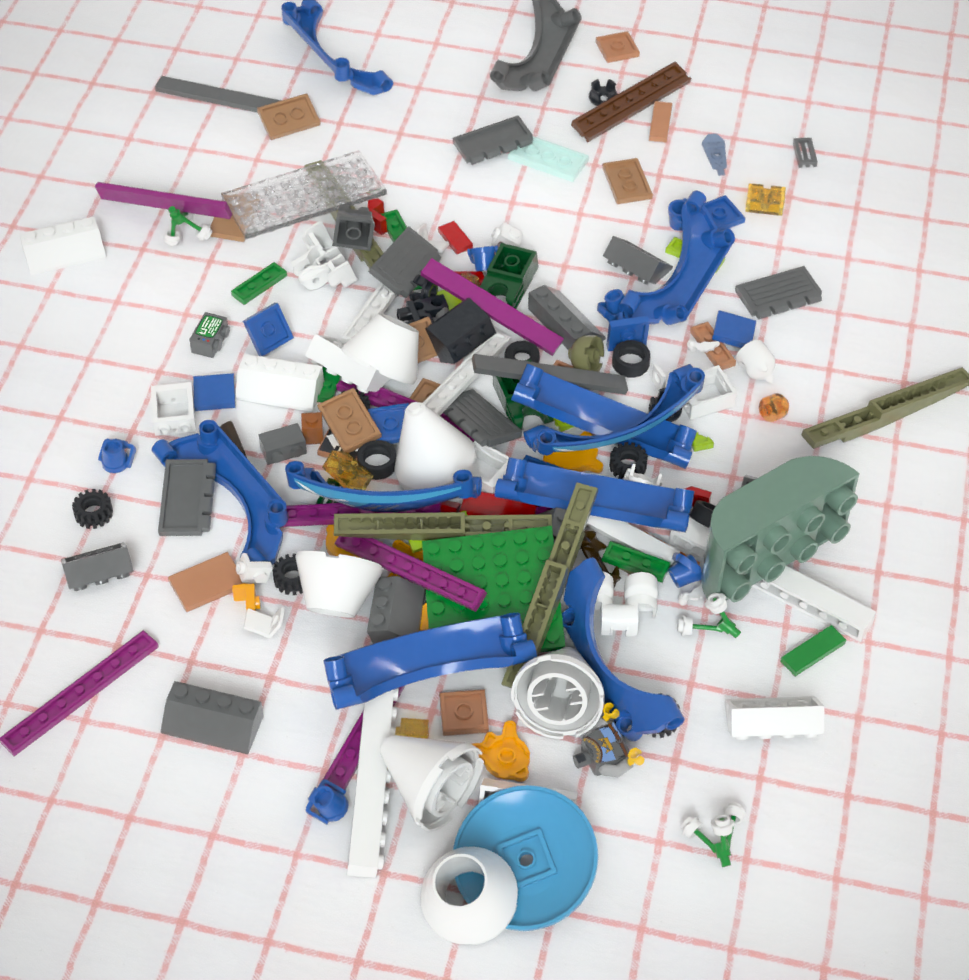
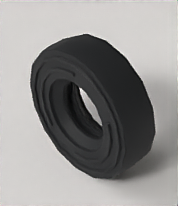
[504,340,540,363]

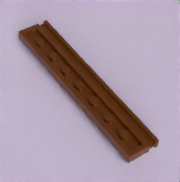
[571,61,692,143]

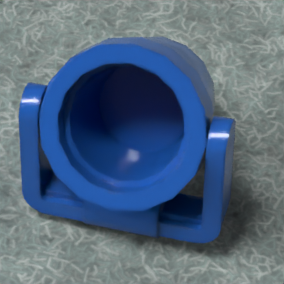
[668,198,687,231]
[467,245,499,271]
[597,289,624,321]
[98,438,136,473]
[668,552,702,588]
[306,779,349,825]

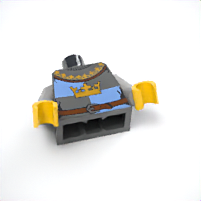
[573,703,645,777]

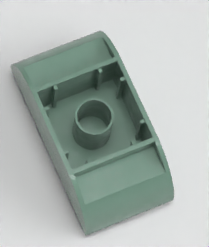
[701,456,860,602]

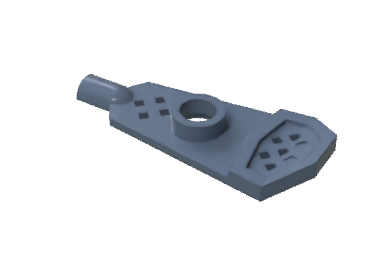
[702,134,727,176]

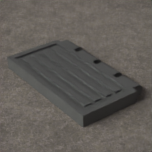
[453,115,533,165]
[368,226,441,298]
[735,266,822,319]
[443,389,522,447]
[158,459,216,536]

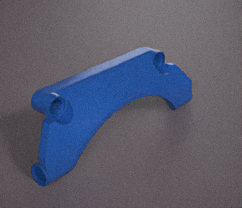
[281,0,393,95]
[618,190,735,325]
[152,420,288,565]
[562,558,685,741]

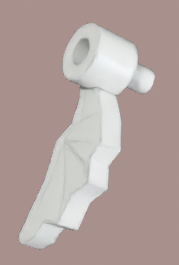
[687,339,720,353]
[678,584,704,606]

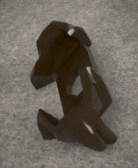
[579,529,621,588]

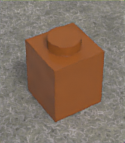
[301,412,324,445]

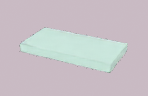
[508,136,589,182]

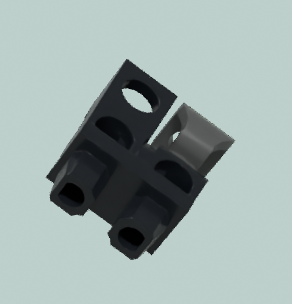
[397,294,449,324]

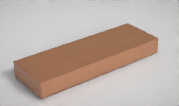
[649,101,672,143]
[690,322,736,370]

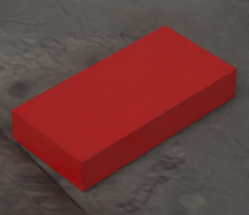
[438,221,473,255]

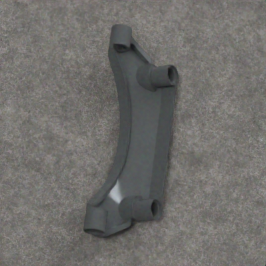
[490,0,581,92]

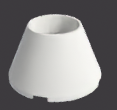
[342,313,419,385]
[295,551,384,618]
[420,847,518,945]

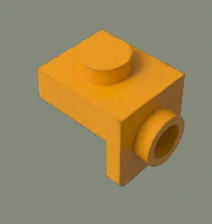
[232,583,260,611]

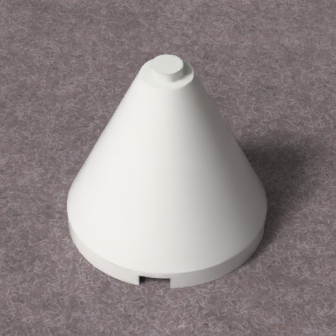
[394,402,477,490]
[511,647,605,739]
[380,735,484,832]

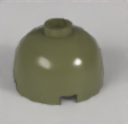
[568,335,604,372]

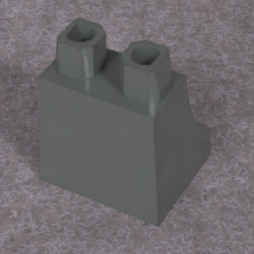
[332,204,375,251]

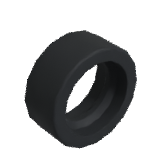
[612,340,650,378]
[357,440,397,480]
[690,500,716,528]

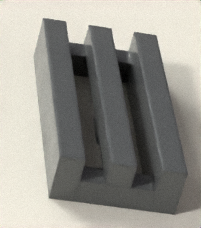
[793,137,818,168]

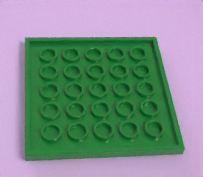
[422,526,566,653]

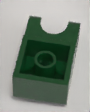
[480,243,539,309]
[493,359,554,430]

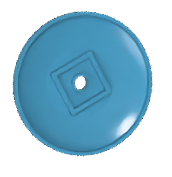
[453,785,598,931]

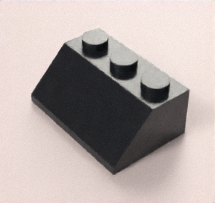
[425,298,496,364]

